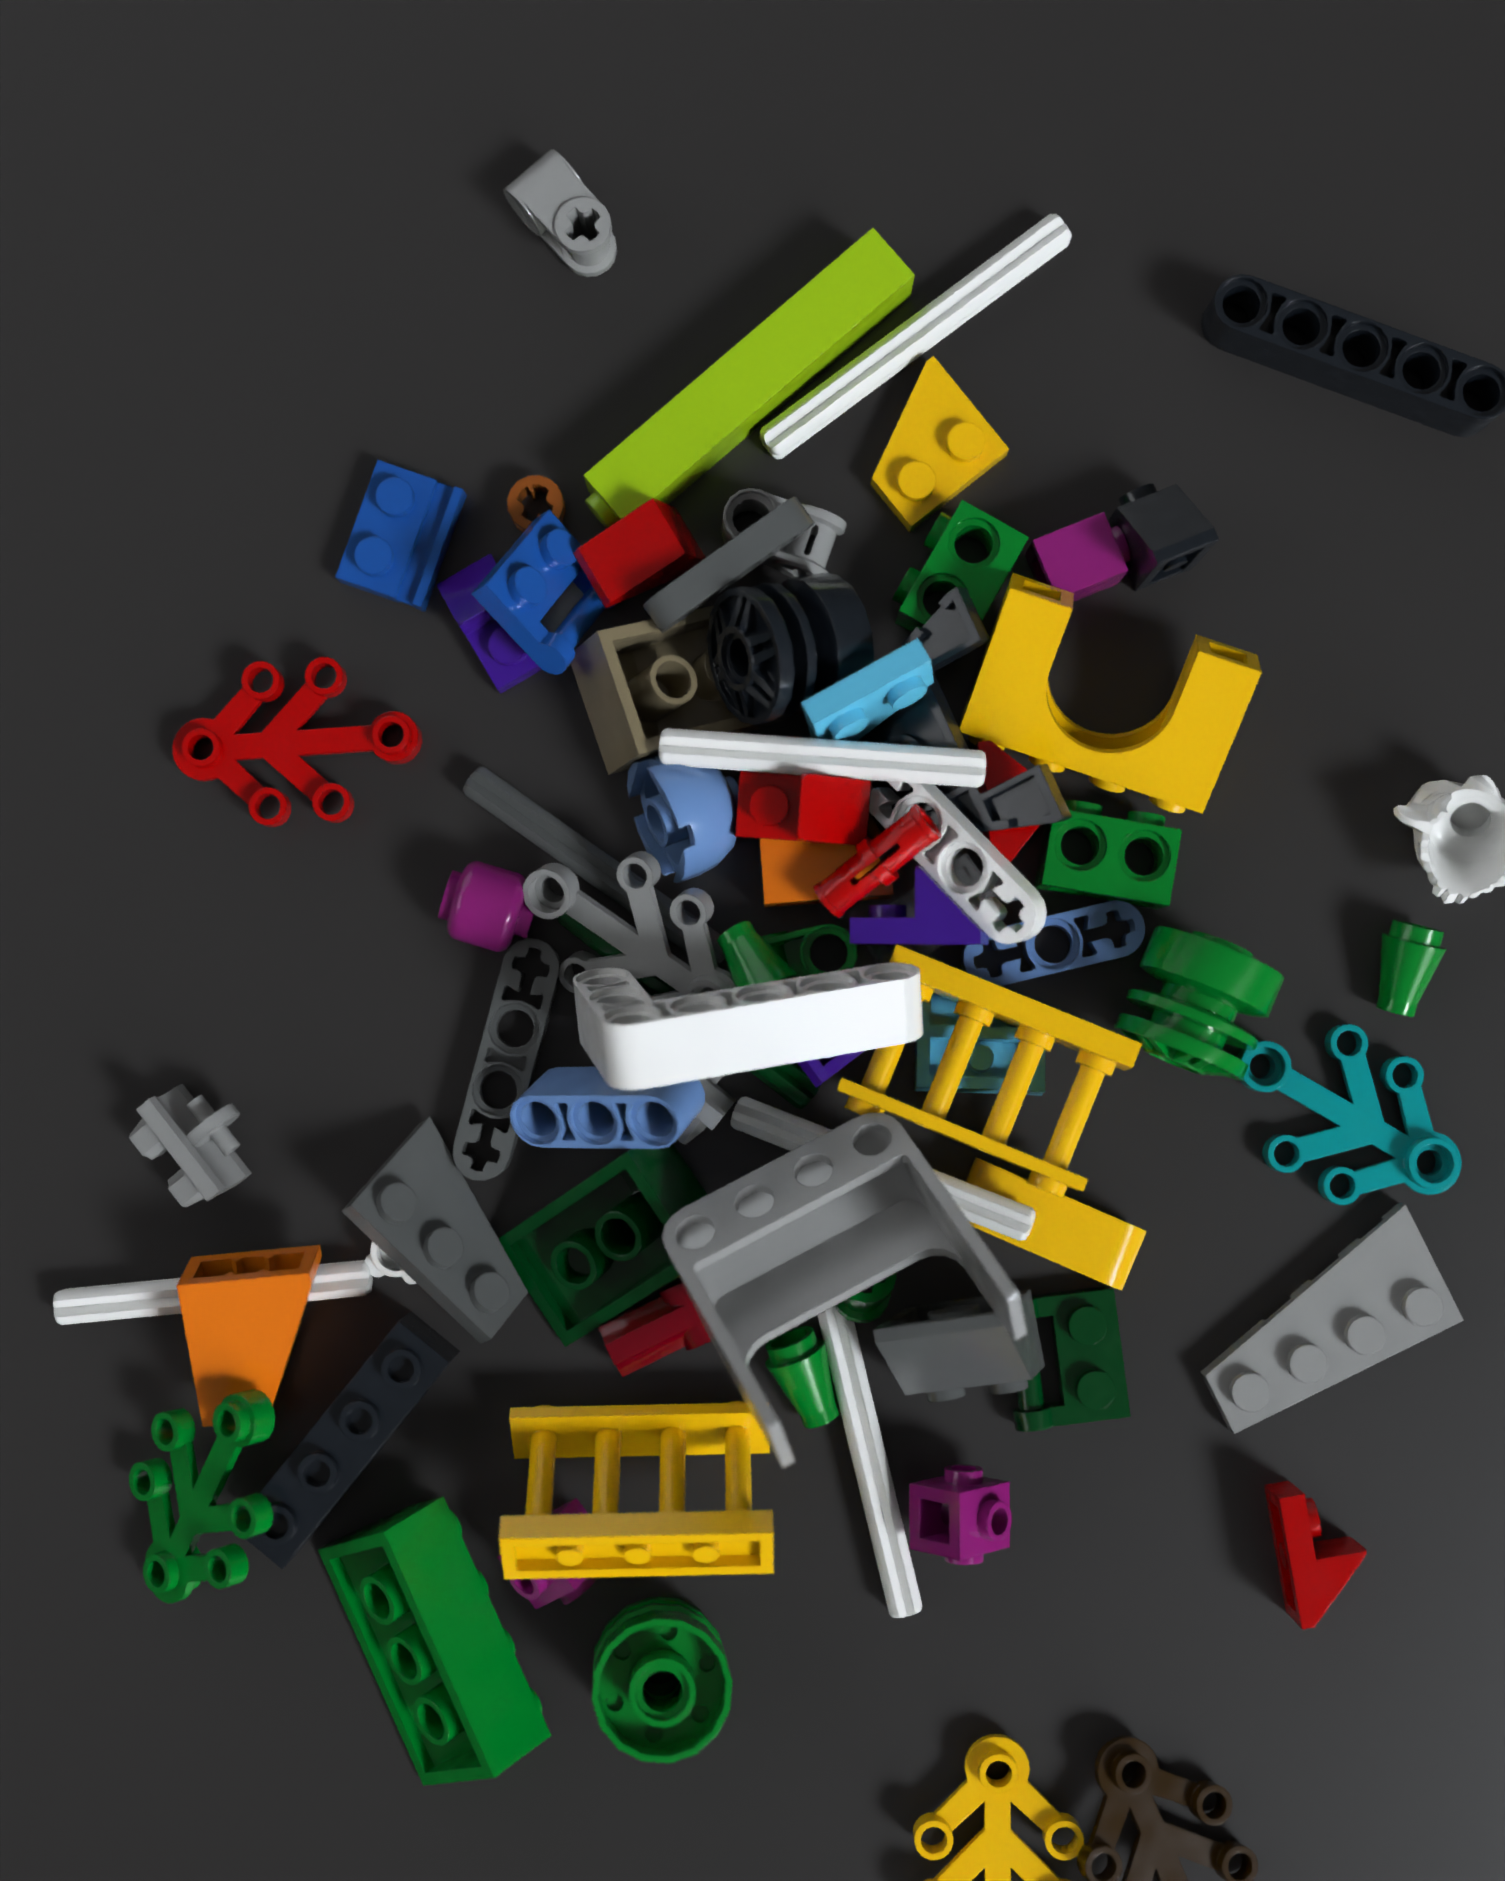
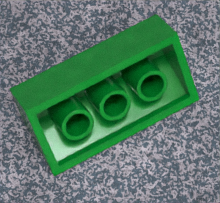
[318,1496,552,1786]

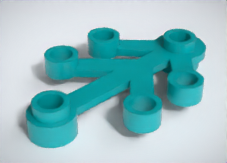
[1237,1024,1462,1205]

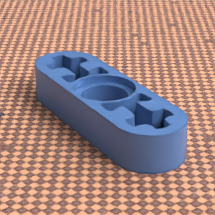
[961,900,1145,986]

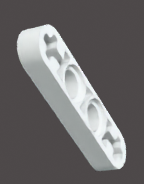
[859,779,1047,944]

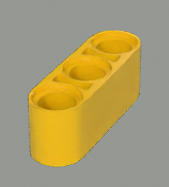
[965,1157,1147,1291]

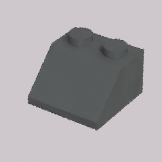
[873,1289,1045,1402]

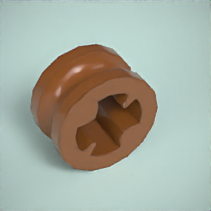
[507,475,566,533]

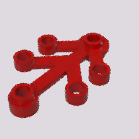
[172,657,422,827]

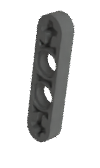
[453,938,562,1181]

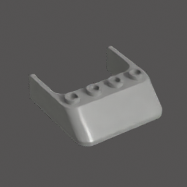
[662,1113,1027,1468]

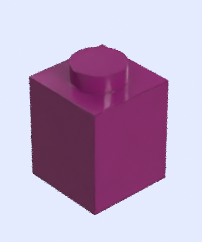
[1025,512,1131,602]

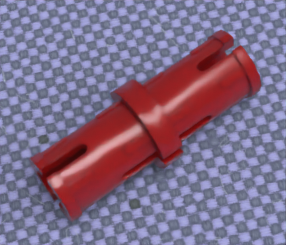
[813,804,941,918]

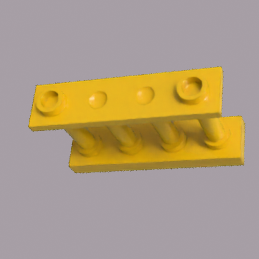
[837,944,1142,1198]
[499,1401,774,1580]

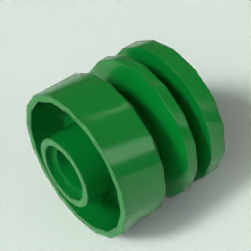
[1114,926,1284,1081]
[592,1597,732,1763]

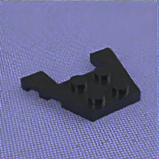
[858,587,1072,840]

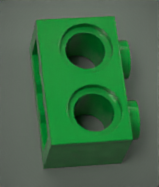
[892,500,1029,659]
[1034,800,1182,910]

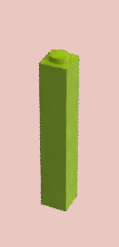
[583,228,915,528]

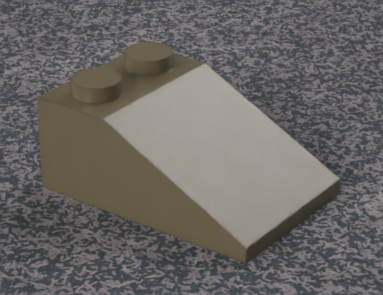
[571,606,801,775]

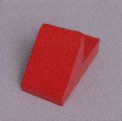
[735,771,871,846]
[1264,1481,1367,1629]

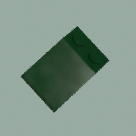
[498,1144,707,1347]

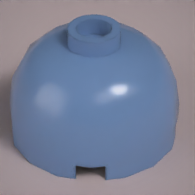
[627,754,739,883]

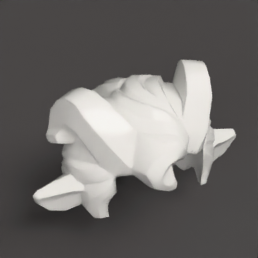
[1393,775,1505,904]

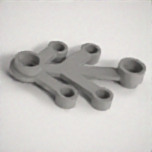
[523,851,735,1001]

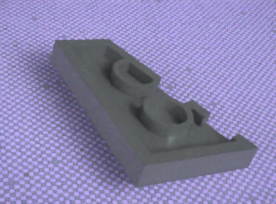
[342,1116,528,1344]

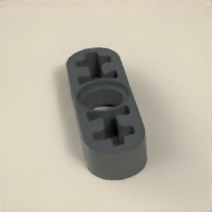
[643,496,815,633]

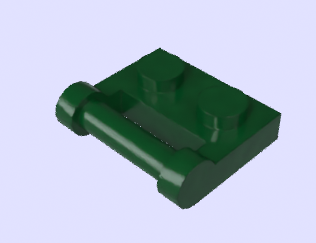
[1013,1286,1131,1432]

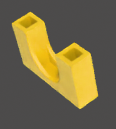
[959,573,1262,814]

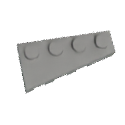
[1200,1203,1464,1434]

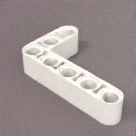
[573,962,924,1090]

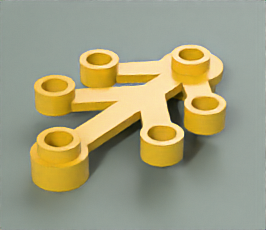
[913,1734,1084,1881]

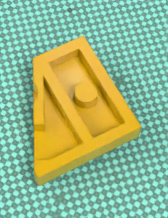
[871,356,1009,533]

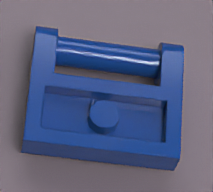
[472,509,616,675]

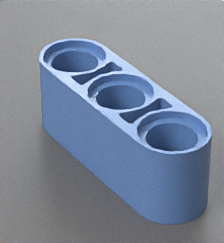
[510,1067,705,1149]

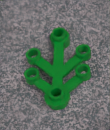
[129,1389,275,1603]

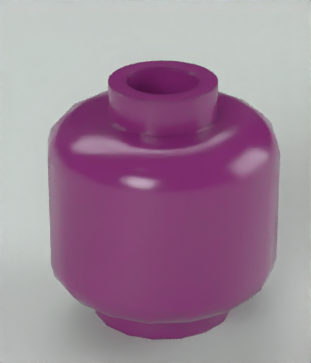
[438,861,534,952]

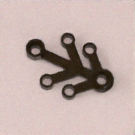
[1077,1736,1258,1881]

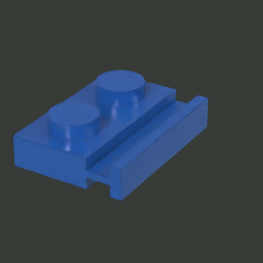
[335,460,467,612]

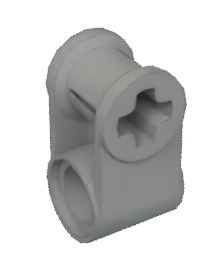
[503,149,617,277]
[721,488,847,578]

